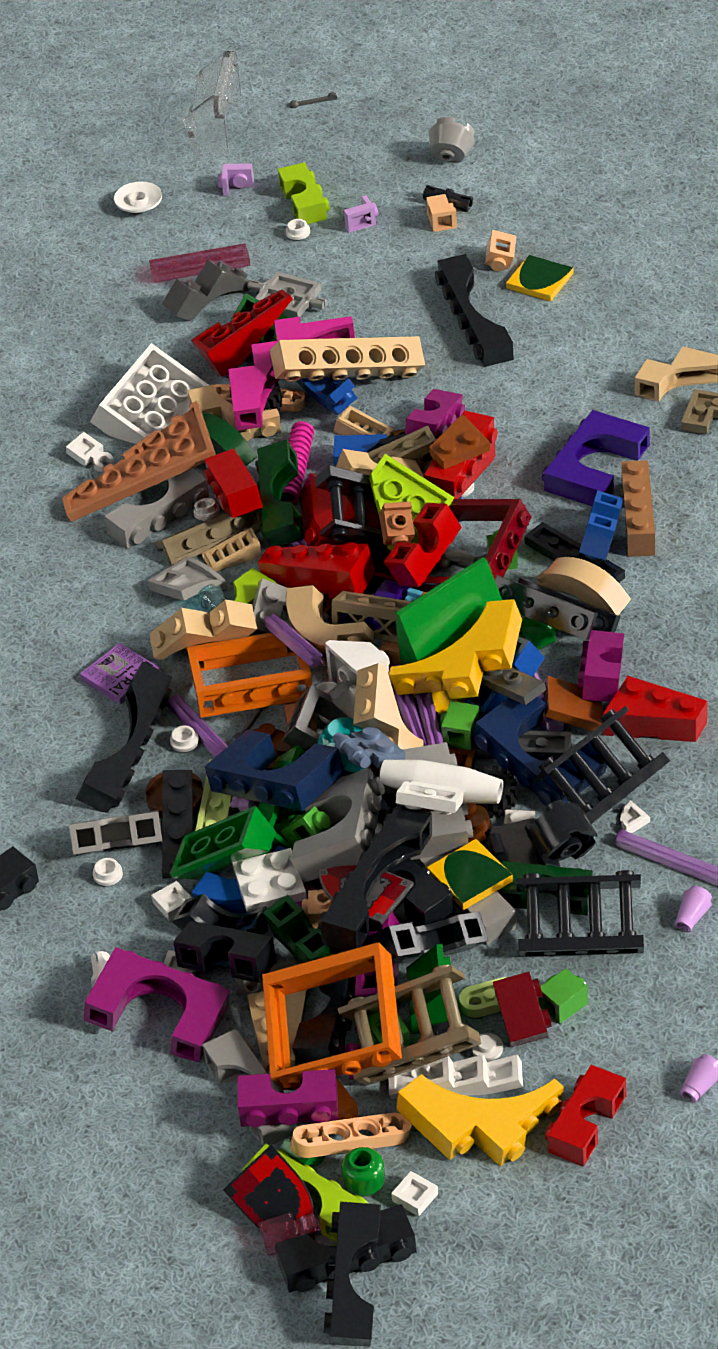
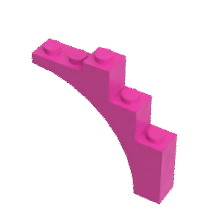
[228,316,355,431]

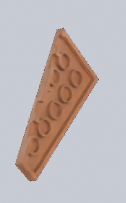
[62,401,216,522]

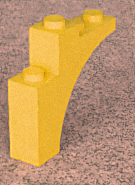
[389,599,522,699]
[396,1074,564,1166]

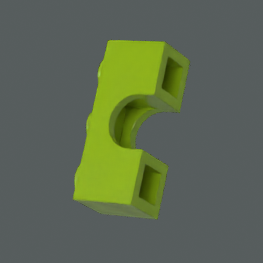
[277,162,330,224]

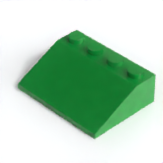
[395,557,502,665]

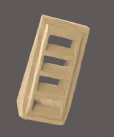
[333,405,394,438]
[201,528,262,571]

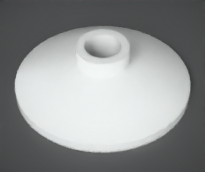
[114,182,162,213]

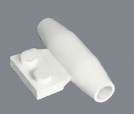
[380,760,503,815]

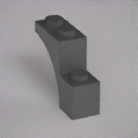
[162,260,250,321]

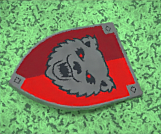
[318,864,414,925]

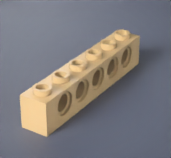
[270,336,425,382]

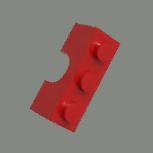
[384,502,462,587]
[545,1064,626,1167]

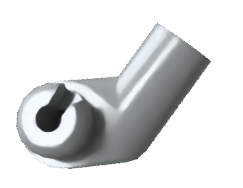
[436,550,478,569]

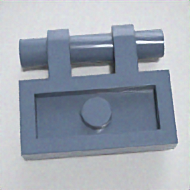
[332,727,405,768]

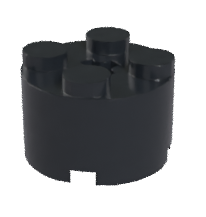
[525,800,598,867]

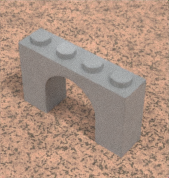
[378,742,473,860]
[290,768,384,883]

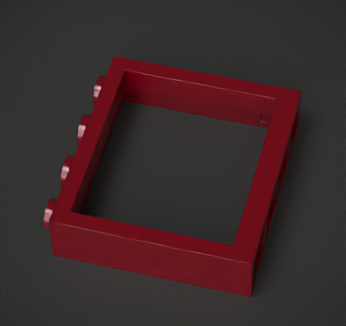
[410,499,531,592]

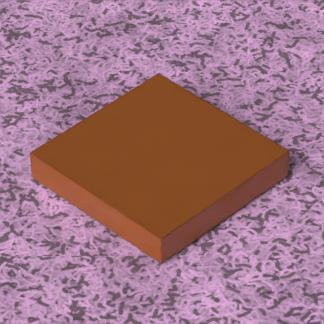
[544,675,603,731]

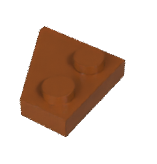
[430,415,490,469]

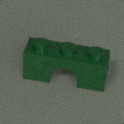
[496,861,593,916]
[263,894,341,963]

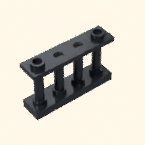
[315,466,391,552]
[495,575,621,640]
[534,706,670,824]
[516,870,644,957]

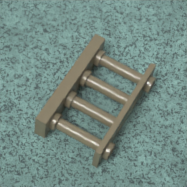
[338,965,482,1085]

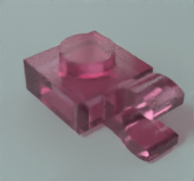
[259,1212,321,1256]

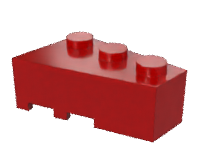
[203,449,263,518]
[603,675,708,742]

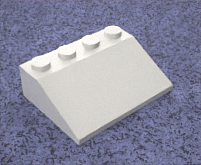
[90,343,209,444]

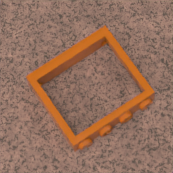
[187,629,313,718]
[262,942,402,1091]

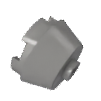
[429,117,475,162]

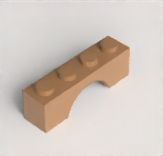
[621,460,655,557]

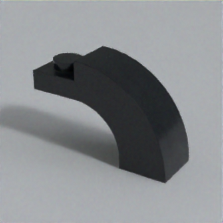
[172,894,268,935]

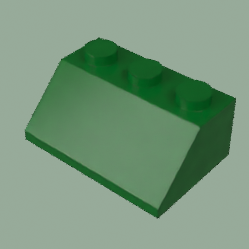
[170,806,276,880]

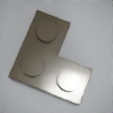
[681,389,718,434]

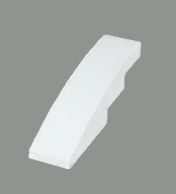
[388,1055,523,1099]

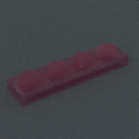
[149,243,250,282]

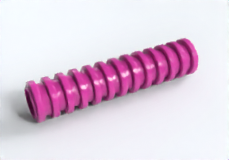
[281,421,314,505]

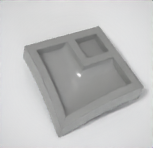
[147,556,228,601]

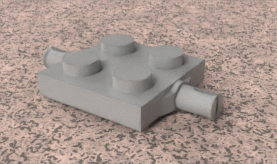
[248,272,327,318]

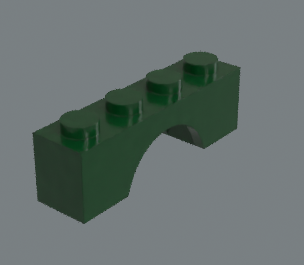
[255,439,304,546]

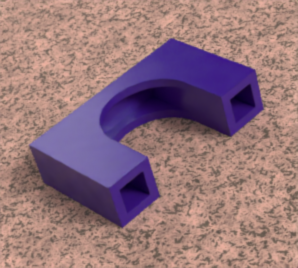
[542,410,650,506]

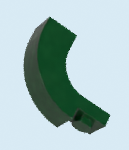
[202,413,257,467]

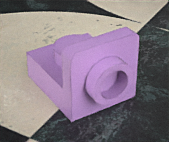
[218,164,254,196]
[344,195,378,233]

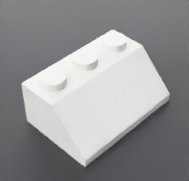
[325,640,392,687]

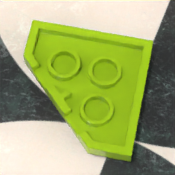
[369,454,455,551]

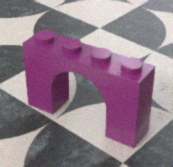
[84,947,230,1062]

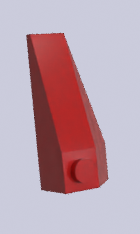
[191,289,293,377]
[300,473,356,546]

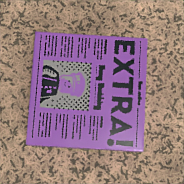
[80,643,160,704]

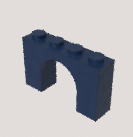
[473,697,607,806]
[204,730,345,811]

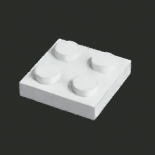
[232,848,307,912]

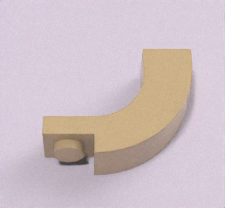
[536,557,631,615]
[286,585,374,653]

